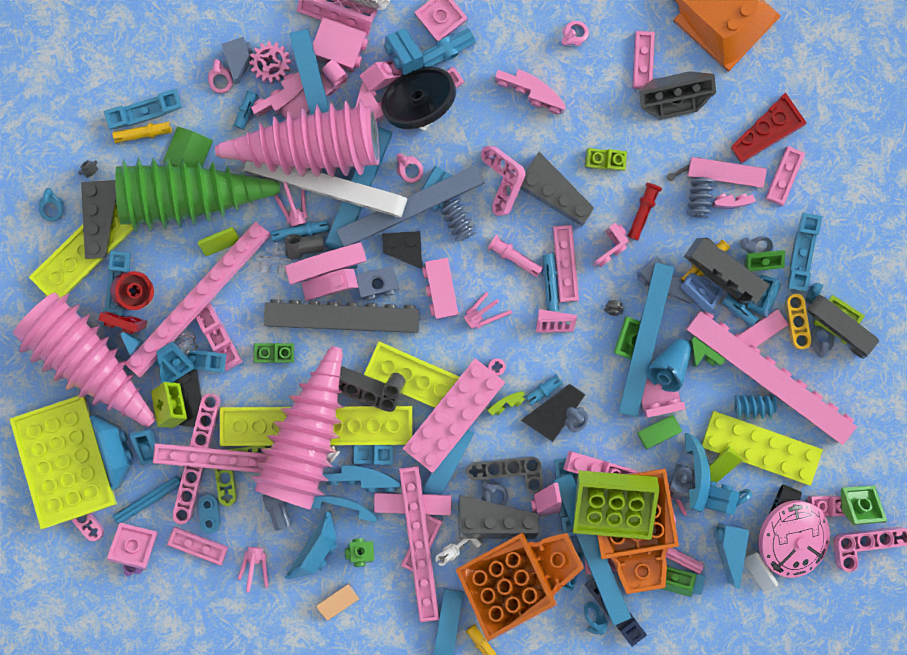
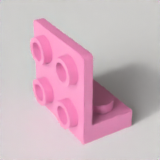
[641,377,686,417]

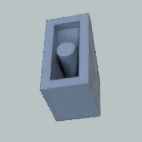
[222,37,253,84]

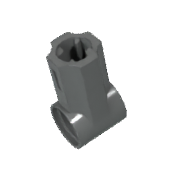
[285,234,324,259]

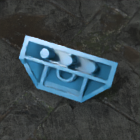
[89,415,133,490]
[285,510,338,579]

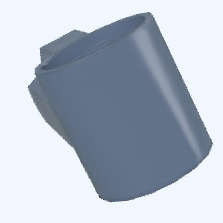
[263,495,291,531]

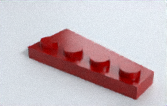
[731,92,807,164]

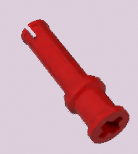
[627,182,662,241]

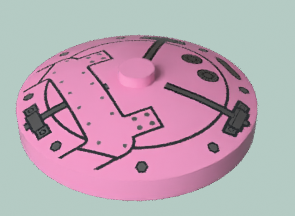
[758,500,830,578]

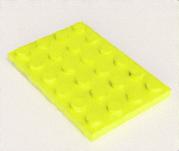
[10,395,117,529]

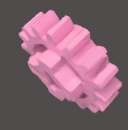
[249,41,292,84]

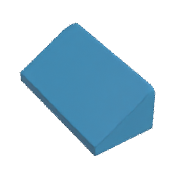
[747,275,781,318]
[121,332,144,355]

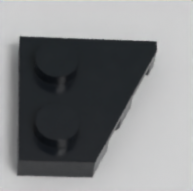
[382,231,422,269]

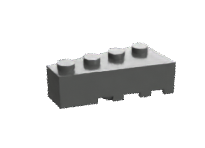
[520,152,594,226]
[683,237,770,304]
[458,495,539,539]

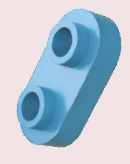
[198,494,220,534]

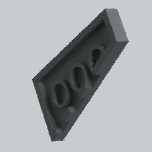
[81,180,117,259]

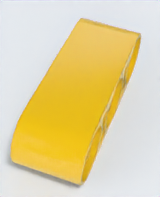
[785,294,811,350]

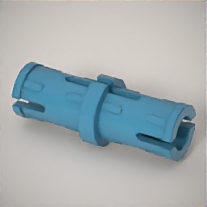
[233,90,258,130]
[721,294,759,327]
[525,374,563,406]

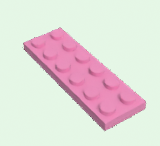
[403,358,505,473]

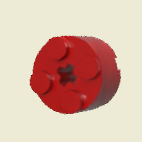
[110,271,154,310]

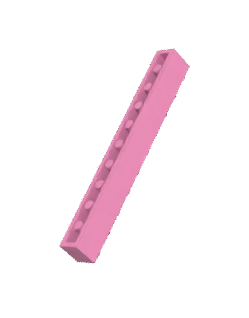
[685,311,857,445]

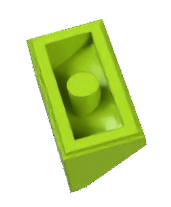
[197,227,240,256]
[709,446,743,483]

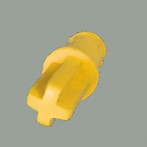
[465,624,497,655]

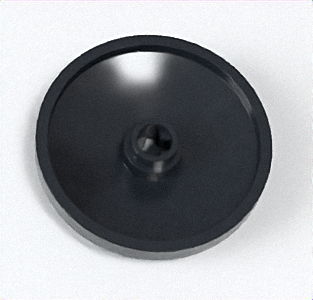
[381,67,456,129]

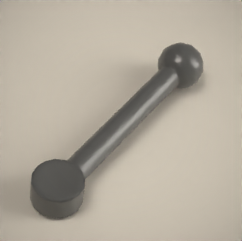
[667,157,701,181]

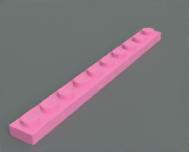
[125,221,271,377]

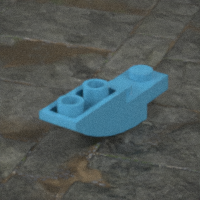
[323,465,401,492]

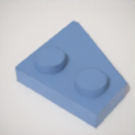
[681,273,724,313]

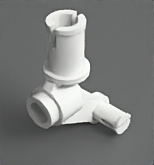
[435,539,483,566]

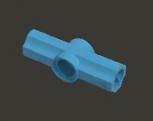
[421,28,476,67]

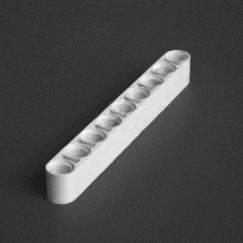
[243,161,407,218]

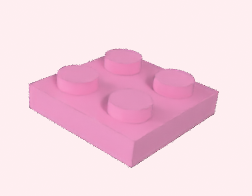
[414,0,468,42]
[107,523,158,570]

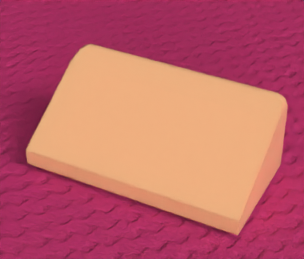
[316,583,359,621]

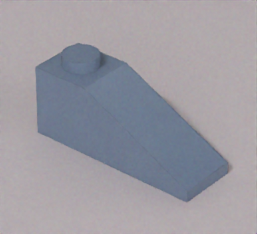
[638,257,695,304]

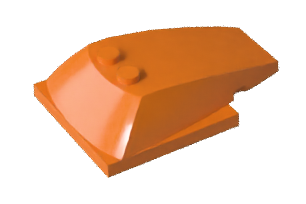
[673,0,781,72]
[597,468,679,594]
[455,533,584,641]

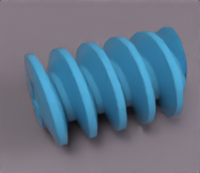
[734,395,777,419]

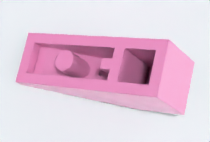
[301,269,358,301]
[531,482,562,517]

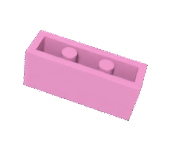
[422,258,459,320]

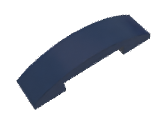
[584,578,647,647]

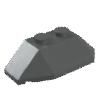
[639,71,716,120]

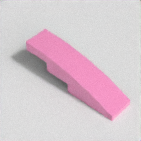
[285,243,367,285]
[195,302,243,371]

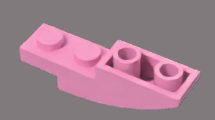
[495,69,566,114]
[251,72,304,118]
[564,451,640,474]

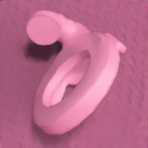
[561,21,589,46]
[208,59,233,93]
[396,153,423,183]

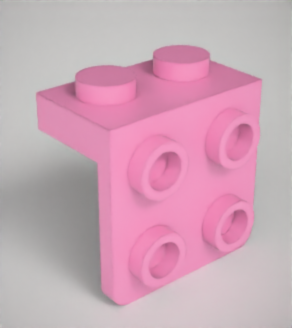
[593,223,629,267]

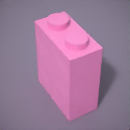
[313,17,369,73]

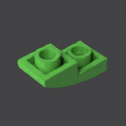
[253,343,294,363]
[637,415,683,450]

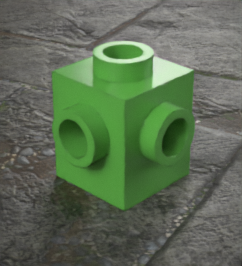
[345,538,374,567]

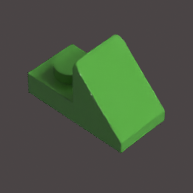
[689,337,726,367]

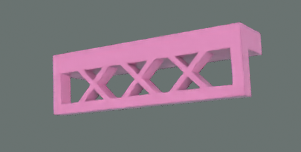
[297,0,378,37]

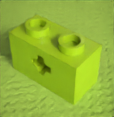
[151,382,187,428]

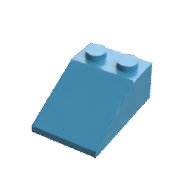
[714,523,749,589]

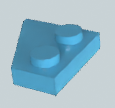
[156,341,195,384]

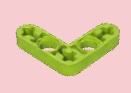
[215,446,268,506]

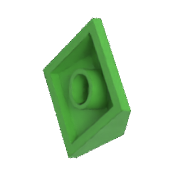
[163,126,213,167]
[613,316,640,360]
[841,485,887,525]

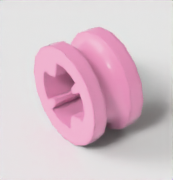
[488,358,506,376]

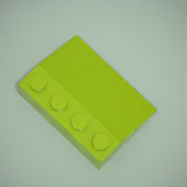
[573,470,659,540]

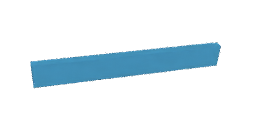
[618,262,674,417]
[553,473,631,626]

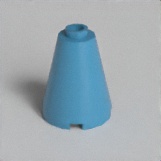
[646,339,692,392]

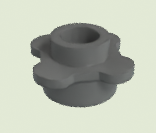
[78,160,98,178]
[604,300,624,316]

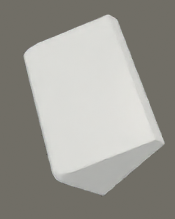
[744,550,778,590]

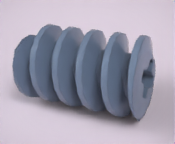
[686,177,715,218]
[441,198,477,242]

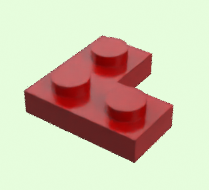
[98,311,148,334]

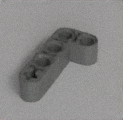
[806,295,880,359]
[339,366,406,412]
[466,456,543,494]

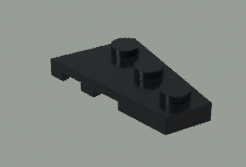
[175,369,208,427]
[521,384,585,442]

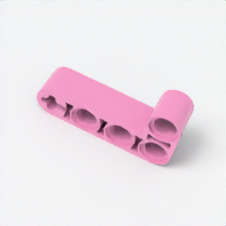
[280,59,348,119]
[833,527,907,572]

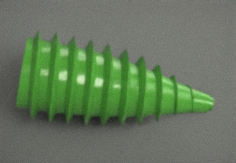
[115,157,280,233]

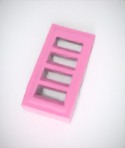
[535,309,577,333]

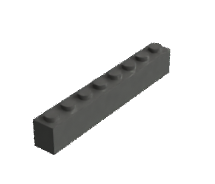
[264,299,419,333]

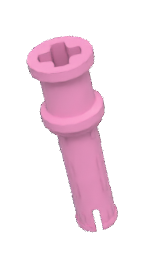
[487,234,543,278]

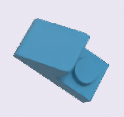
[130,429,155,465]

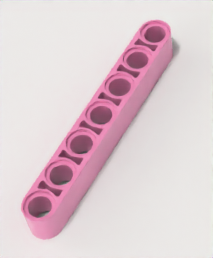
[173,393,221,524]

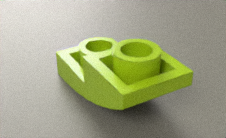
[585,148,627,171]
[487,391,525,416]

